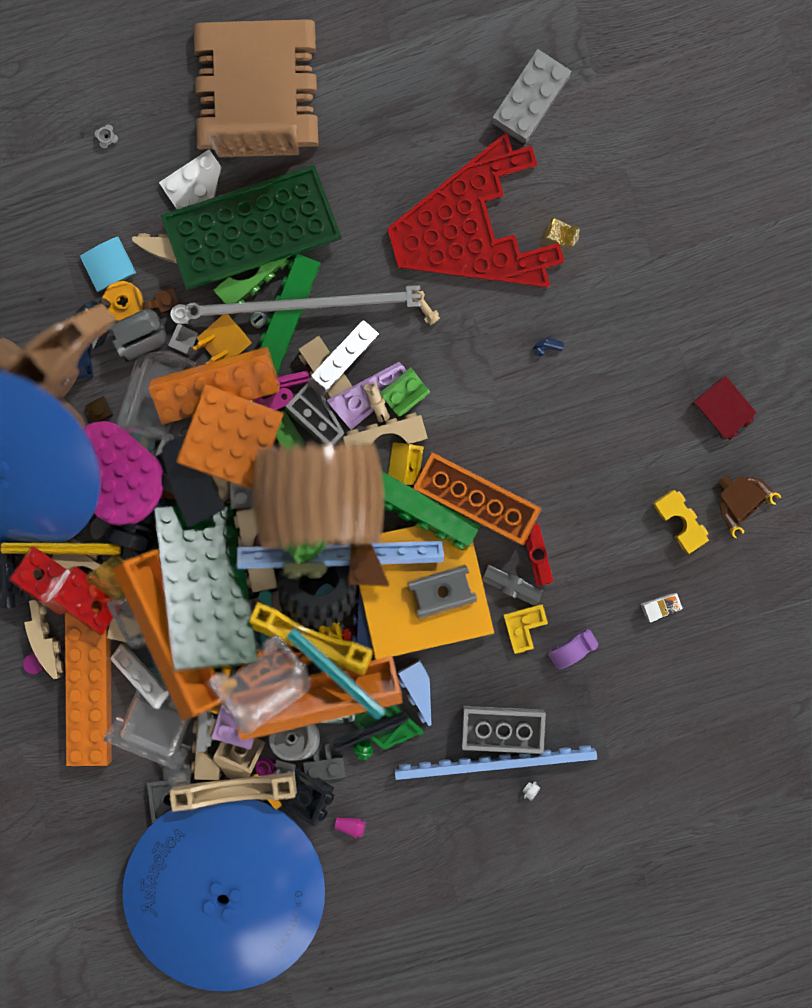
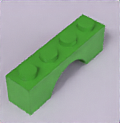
[214,256,292,304]

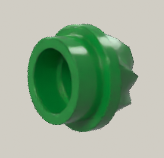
[353,740,373,761]

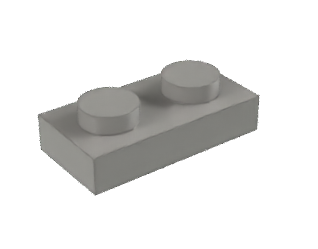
[197,708,213,752]

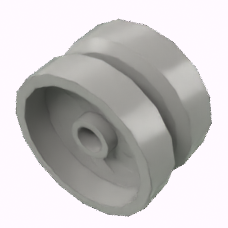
[269,724,320,761]

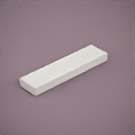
[110,643,169,709]

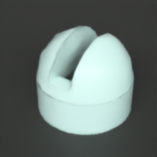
[250,312,267,329]

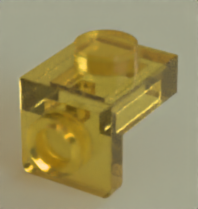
[544,218,580,247]

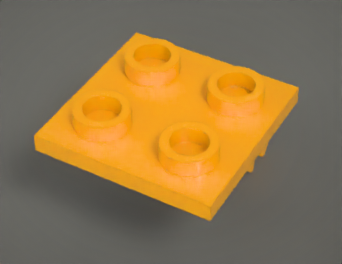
[192,314,252,364]

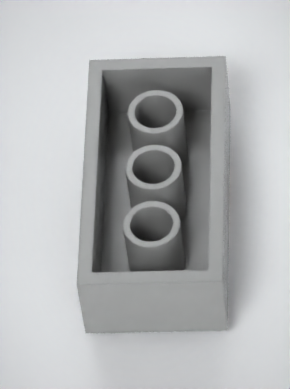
[492,49,572,145]
[462,706,546,754]

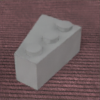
[285,384,344,447]

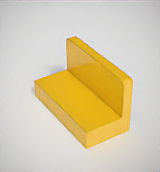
[388,442,424,486]

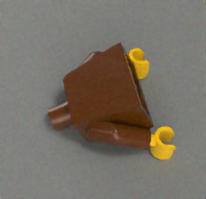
[718,475,781,538]

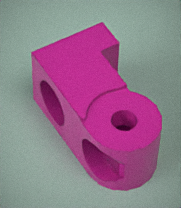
[254,388,294,411]

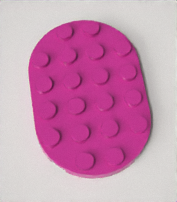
[83,421,163,526]

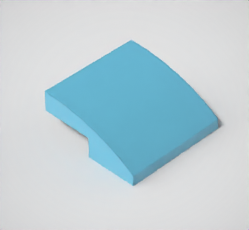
[80,237,136,292]

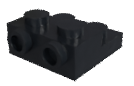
[281,770,335,826]

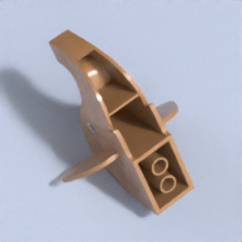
[0,304,116,429]

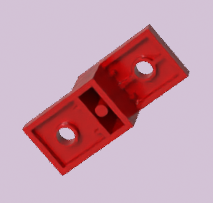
[9,546,124,635]

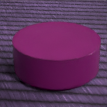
[23,653,43,674]

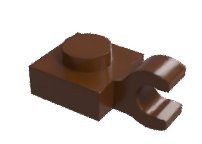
[142,287,179,313]

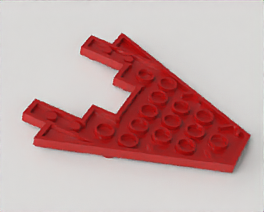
[387,133,564,288]

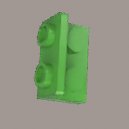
[380,368,430,417]
[276,410,305,450]

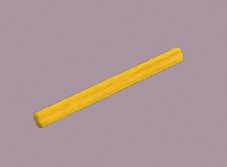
[1,543,121,555]

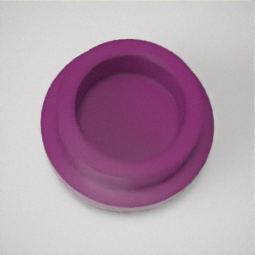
[256,758,275,776]

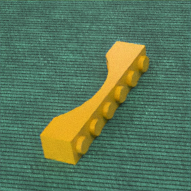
[249,603,372,676]

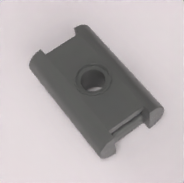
[407,565,477,619]

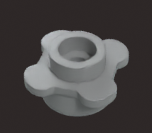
[94,124,118,148]

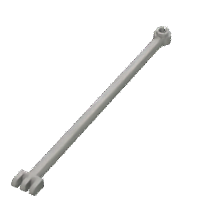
[185,286,421,319]

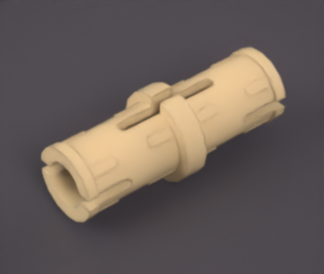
[364,382,390,422]

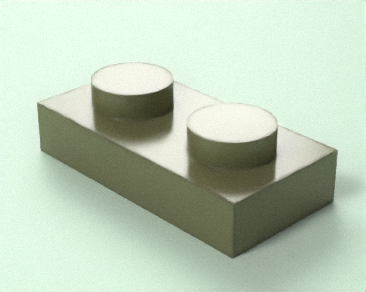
[282,563,326,579]

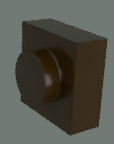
[85,396,113,423]

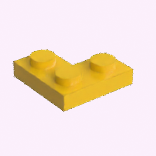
[504,604,548,654]

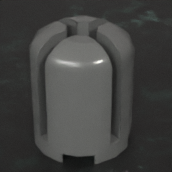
[108,309,166,362]

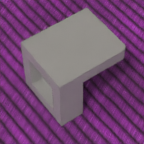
[168,324,199,356]

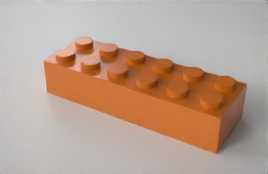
[149,347,280,425]
[413,453,542,545]

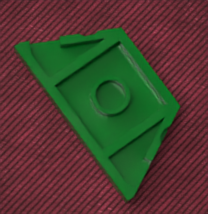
[354,705,424,750]

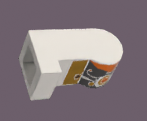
[641,593,683,622]

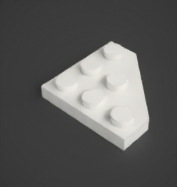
[159,149,221,209]

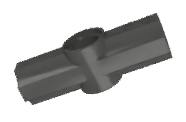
[482,565,543,606]

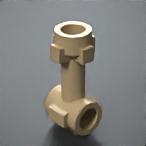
[412,291,440,326]

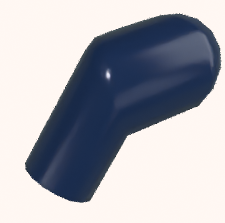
[534,338,564,357]

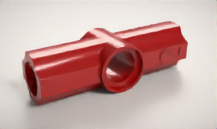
[525,524,554,586]

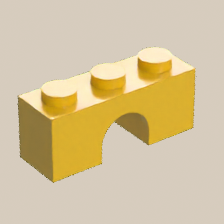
[652,490,709,554]

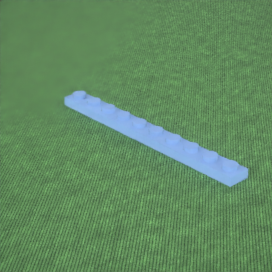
[237,541,444,569]
[395,746,597,780]

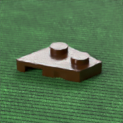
[349,543,389,587]

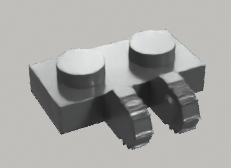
[303,743,346,781]

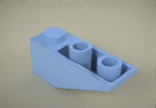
[397,660,431,726]

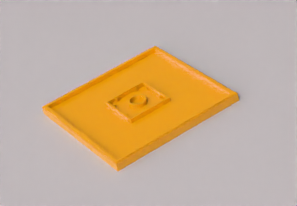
[352,516,494,660]

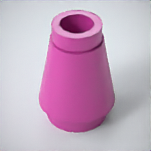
[335,817,366,838]

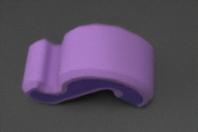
[548,629,599,670]

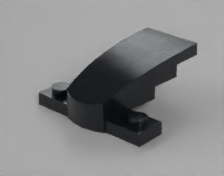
[155,435,226,527]

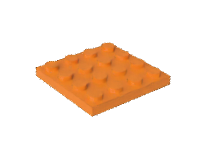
[177,384,283,490]

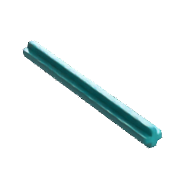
[287,629,385,719]

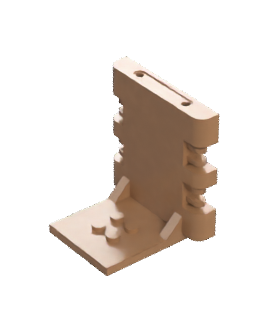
[193,20,319,157]

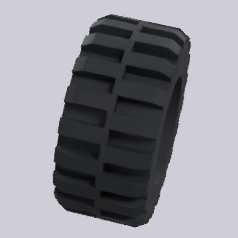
[278,565,356,628]

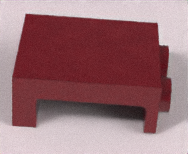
[692,376,757,440]

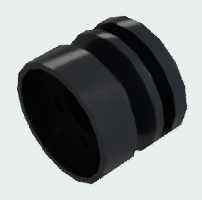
[106,514,155,552]

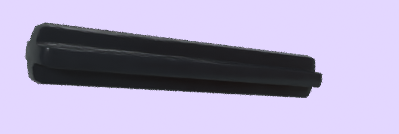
[332,711,408,751]

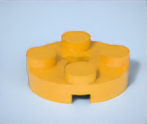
[103,281,144,321]

